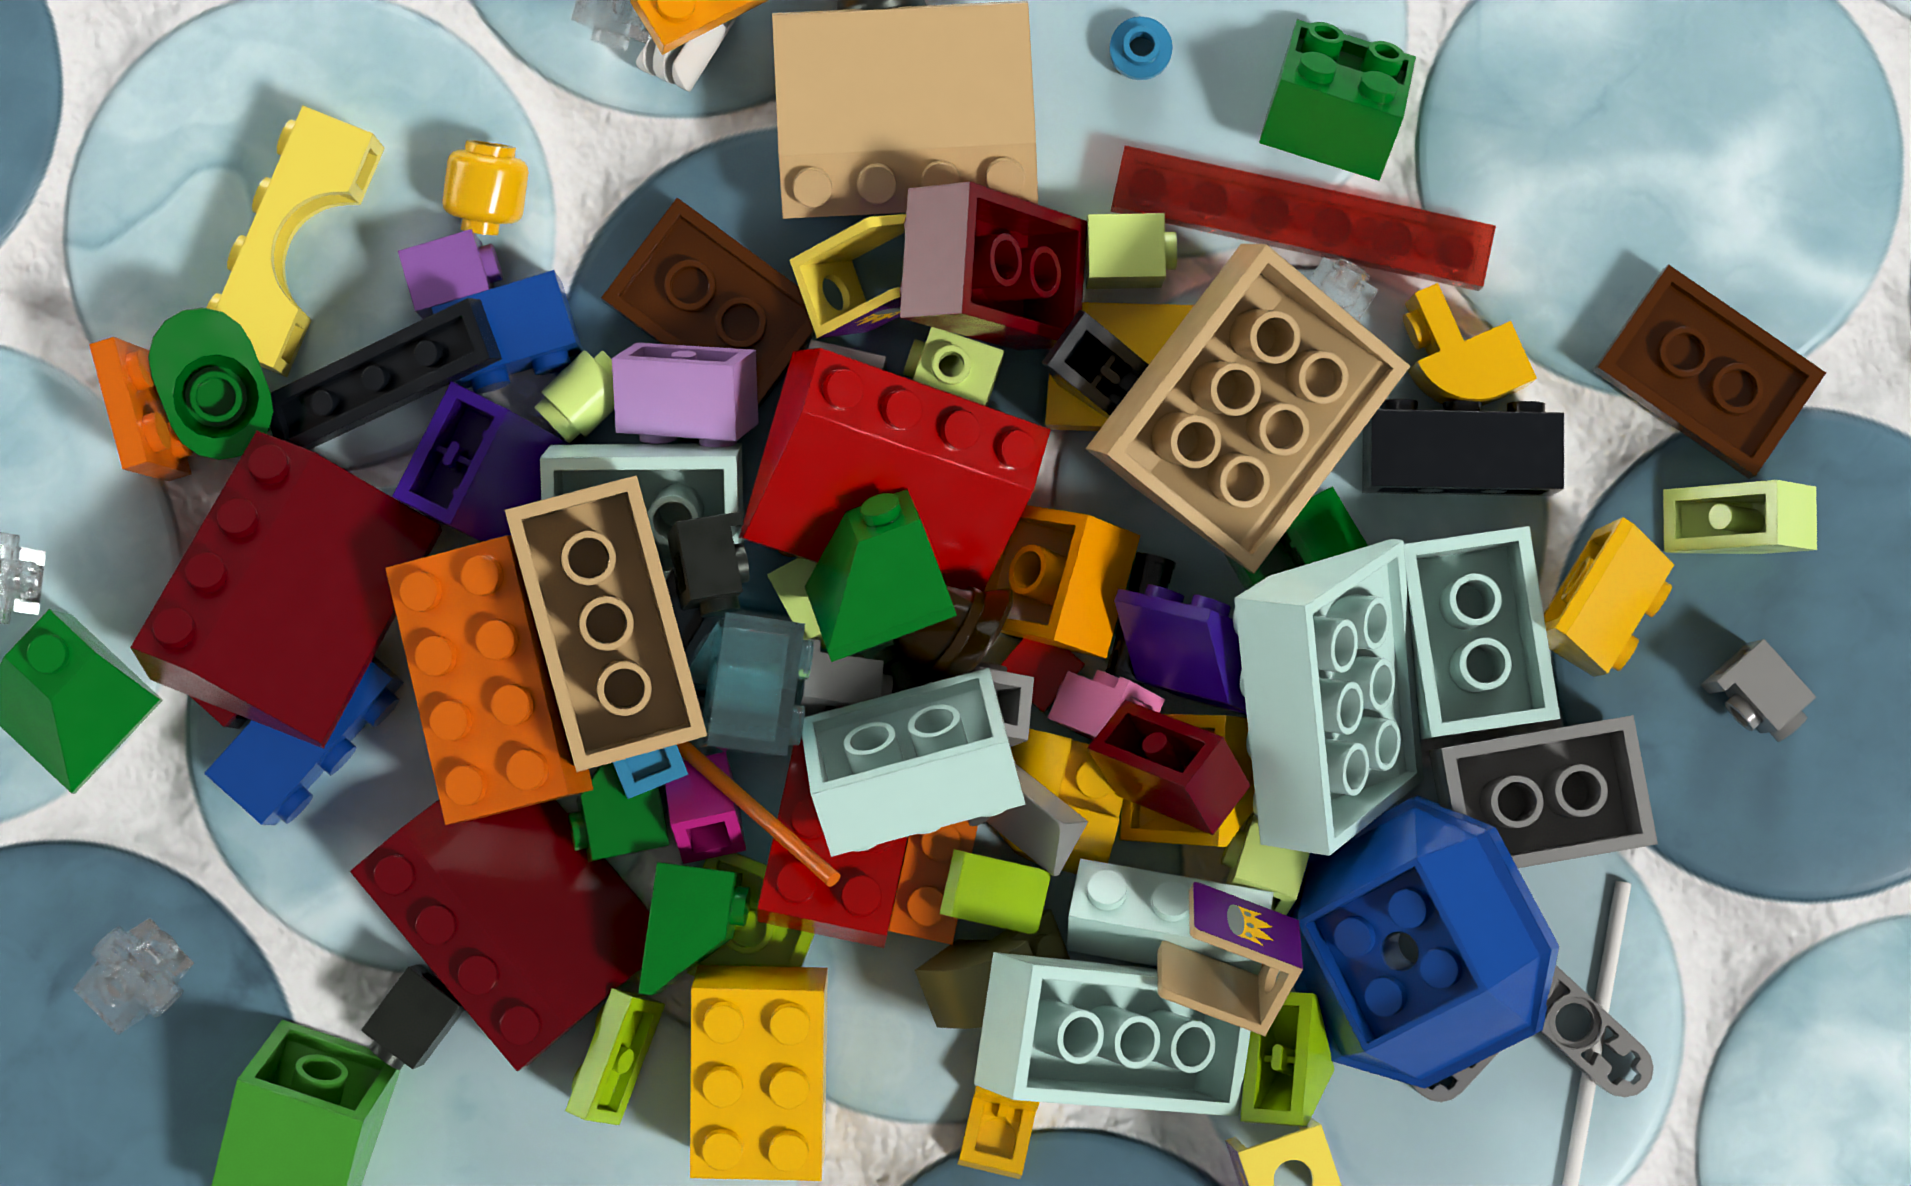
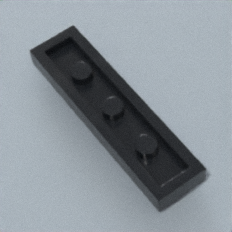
[270,298,502,450]

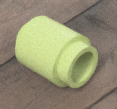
[534,350,614,444]

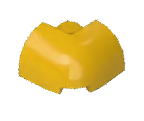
[998,728,1124,874]

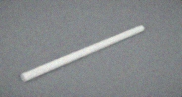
[1562,881,1632,1186]

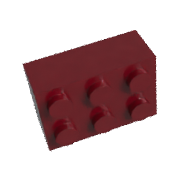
[900,181,1087,351]

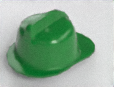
[148,307,273,460]

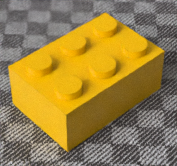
[690,965,828,1181]

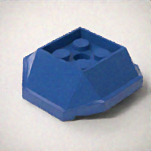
[1287,796,1559,1089]

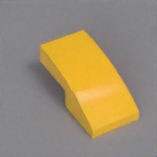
[957,1085,1039,1179]

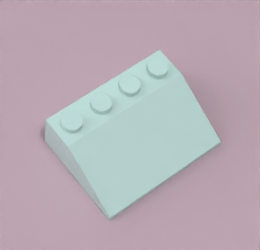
[1233,539,1424,856]

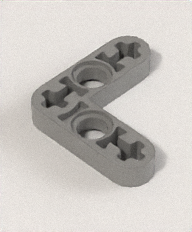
[1412,965,1654,1102]

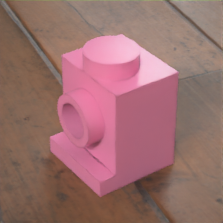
[1048,670,1165,740]

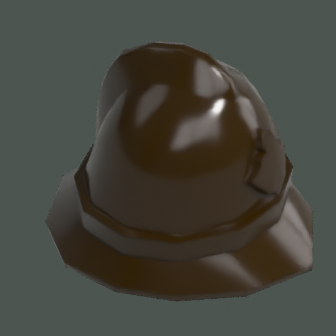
[892,585,1013,683]

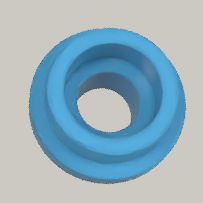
[1109,16,1173,80]

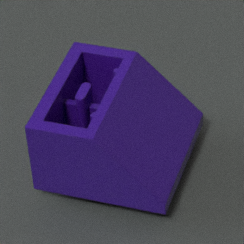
[392,381,571,542]
[1114,584,1247,715]

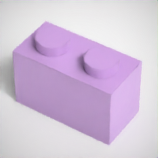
[612,342,758,447]

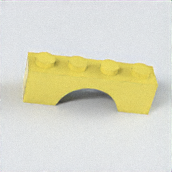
[206,105,385,377]

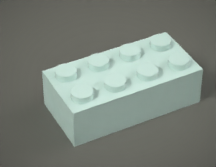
[974,952,1251,1117]

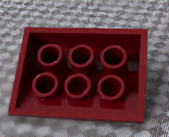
[130,431,442,749]
[350,800,650,1072]

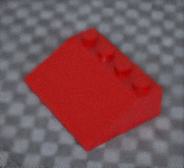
[739,348,1051,591]

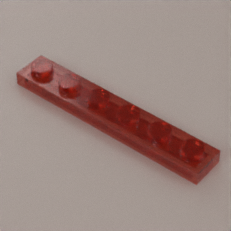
[1110,145,1496,291]

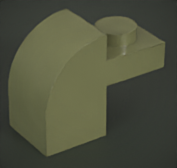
[914,909,1071,1029]

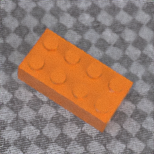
[385,535,594,825]

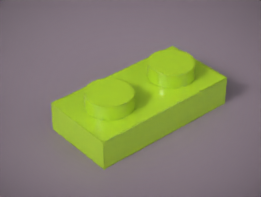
[565,988,665,1125]

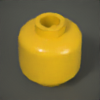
[442,140,529,236]

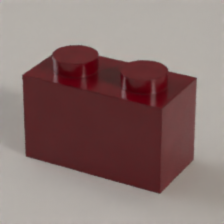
[1087,700,1251,835]

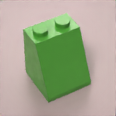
[211,1019,401,1186]

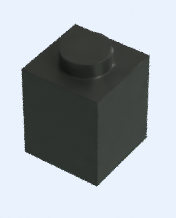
[361,964,465,1070]

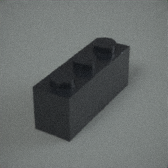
[1362,399,1564,496]

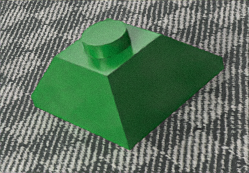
[804,489,957,662]
[0,609,163,794]

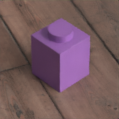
[398,229,503,319]

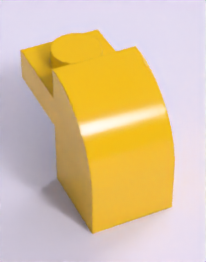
[1403,283,1537,406]

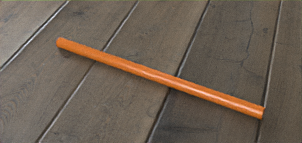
[677,741,840,887]

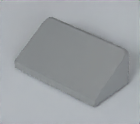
[986,763,1088,876]

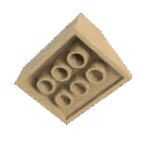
[772,1,1038,219]
[1085,244,1410,573]

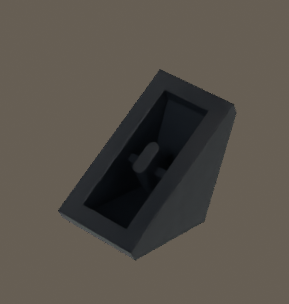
[1042,310,1149,419]

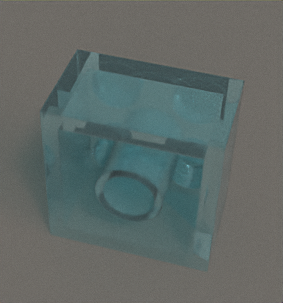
[697,612,814,758]

